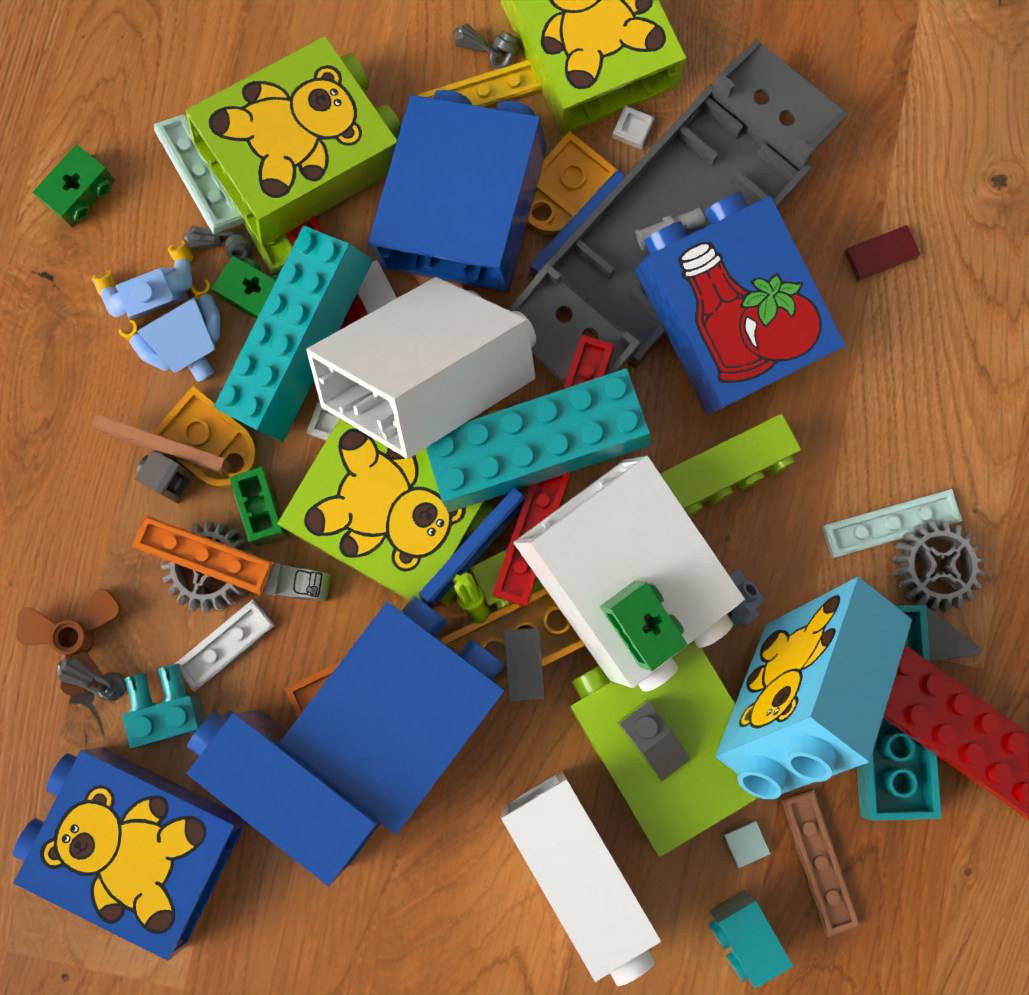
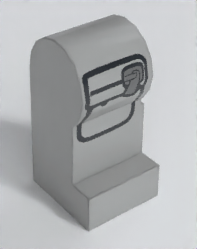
[264,563,331,602]

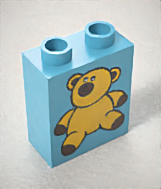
[715,576,912,799]

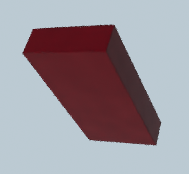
[845,225,920,281]

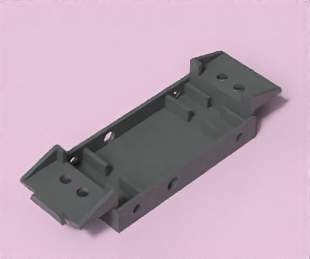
[509,39,848,384]

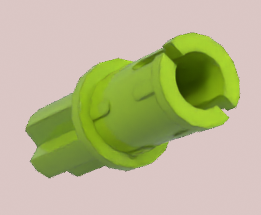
[453,572,490,624]

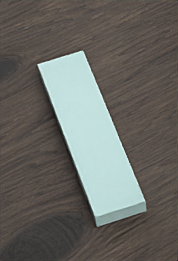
[154,114,244,234]
[822,489,963,559]

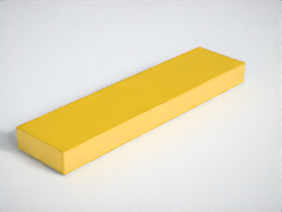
[417,60,541,108]

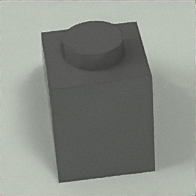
[135,450,195,504]
[617,701,690,781]

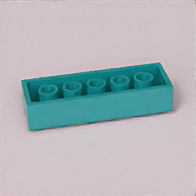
[214,226,373,442]
[426,368,651,512]
[857,605,942,821]

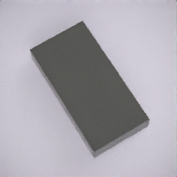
[504,628,545,702]

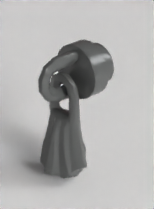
[454,23,520,69]
[185,225,252,261]
[57,657,127,701]

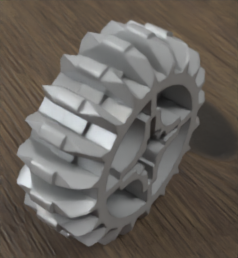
[891,520,986,612]
[160,521,253,613]

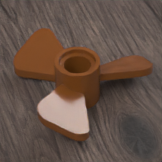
[16,589,121,695]

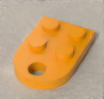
[527,131,618,235]
[152,386,257,488]

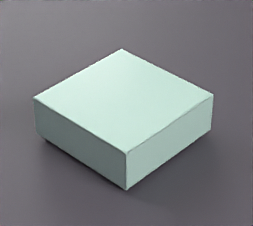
[723,820,770,868]

